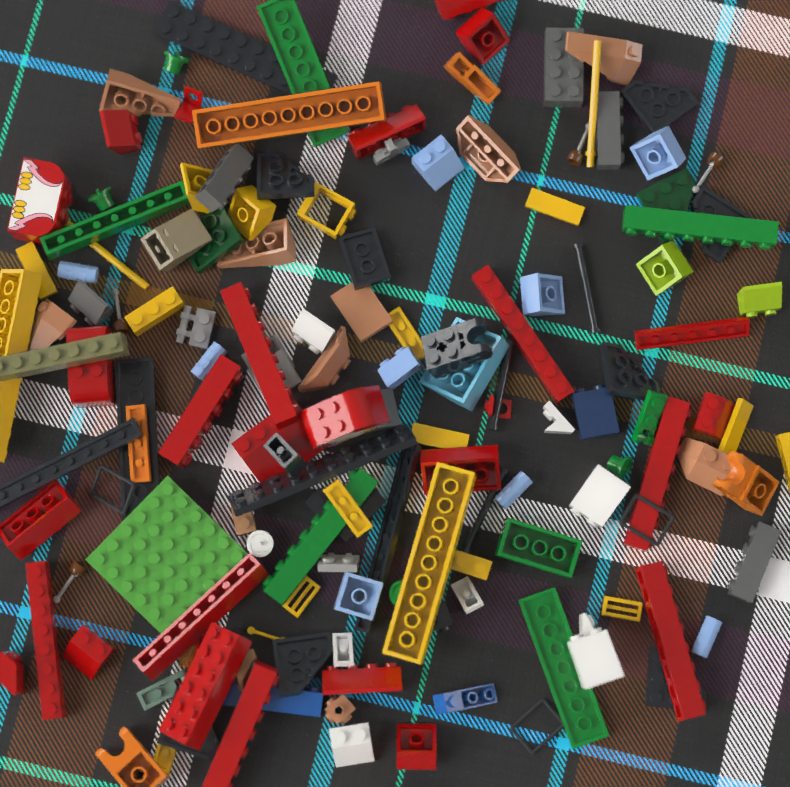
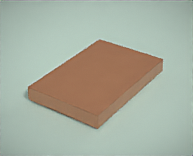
[331,282,393,343]

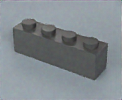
[596,91,624,170]
[195,142,254,213]
[727,522,781,603]

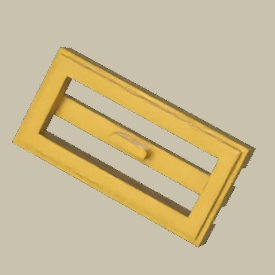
[283,576,321,618]
[601,596,643,622]

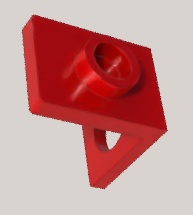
[174,86,203,124]
[484,395,512,419]

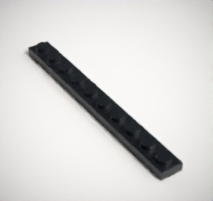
[0,418,144,508]
[354,444,422,634]

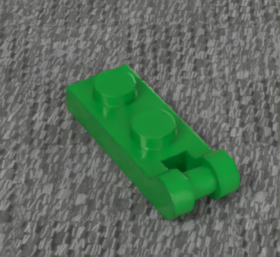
[632,389,668,446]

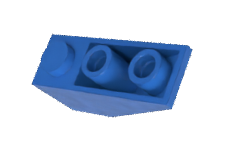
[432,683,498,715]

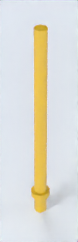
[585,41,602,167]
[64,220,149,290]

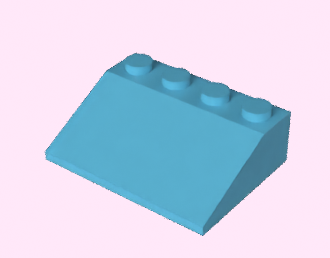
[419,317,510,411]

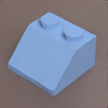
[630,126,686,180]
[412,135,465,192]
[520,273,565,316]
[377,347,424,389]
[333,572,383,621]

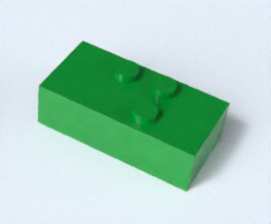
[494,518,583,578]

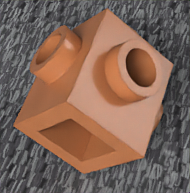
[325,694,356,724]

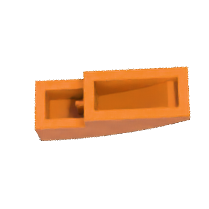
[444,52,501,105]

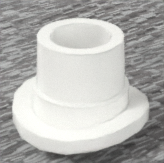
[247,530,274,557]

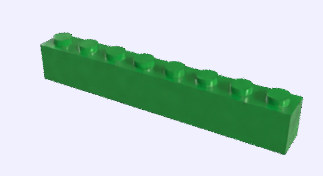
[40,181,190,261]
[622,205,779,250]
[262,467,379,605]

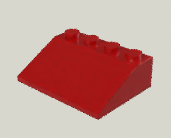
[231,398,326,483]

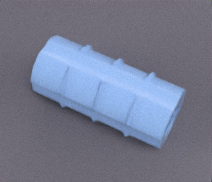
[57,261,99,284]
[190,342,227,381]
[494,471,533,510]
[691,616,722,658]

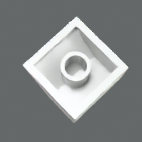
[291,309,336,355]
[329,722,375,767]

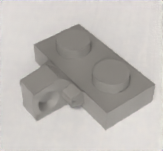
[373,138,410,166]

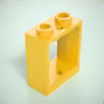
[296,182,356,240]

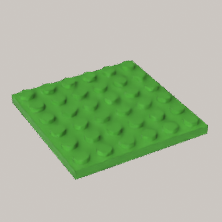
[85,476,248,634]

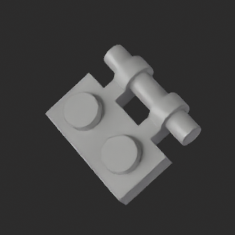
[176,305,216,350]
[318,553,360,572]

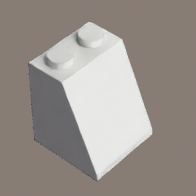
[569,465,630,528]
[567,627,624,689]

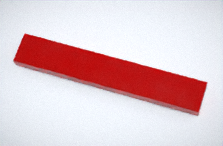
[635,316,750,350]

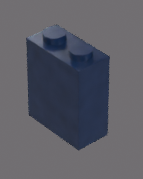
[571,385,620,441]

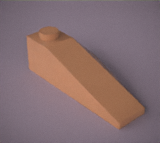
[565,31,642,86]
[99,69,181,116]
[217,218,296,268]
[27,298,77,351]

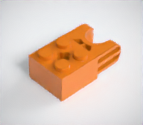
[713,450,779,516]
[96,727,170,787]

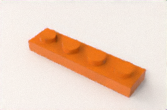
[126,404,152,483]

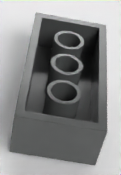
[544,28,584,108]

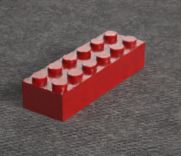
[158,354,244,469]
[158,622,252,751]

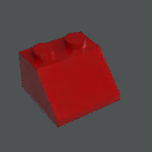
[455,8,511,65]
[99,109,142,155]
[691,392,735,441]
[61,625,116,680]
[0,651,25,696]
[397,723,436,770]

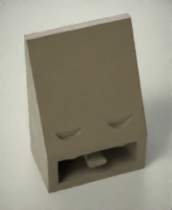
[141,209,213,272]

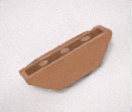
[456,115,521,183]
[298,326,351,392]
[677,437,731,496]

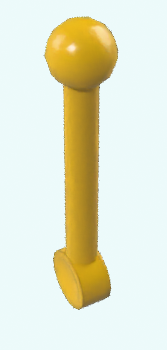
[247,627,284,640]

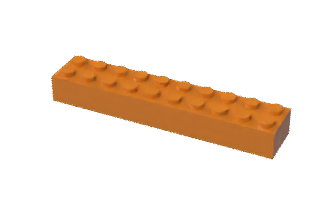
[192,81,387,149]

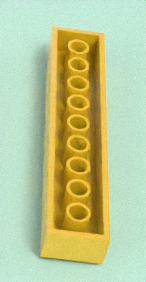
[0,269,42,463]
[382,462,477,664]

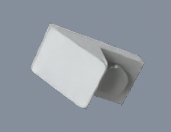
[543,401,575,434]
[451,576,484,614]
[332,633,354,667]

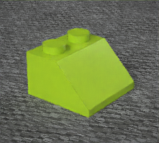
[636,240,694,296]
[737,282,782,318]

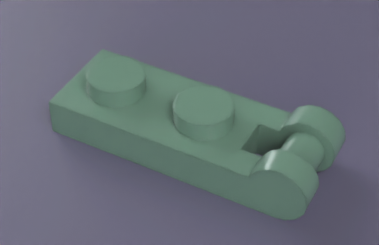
[136,668,187,711]

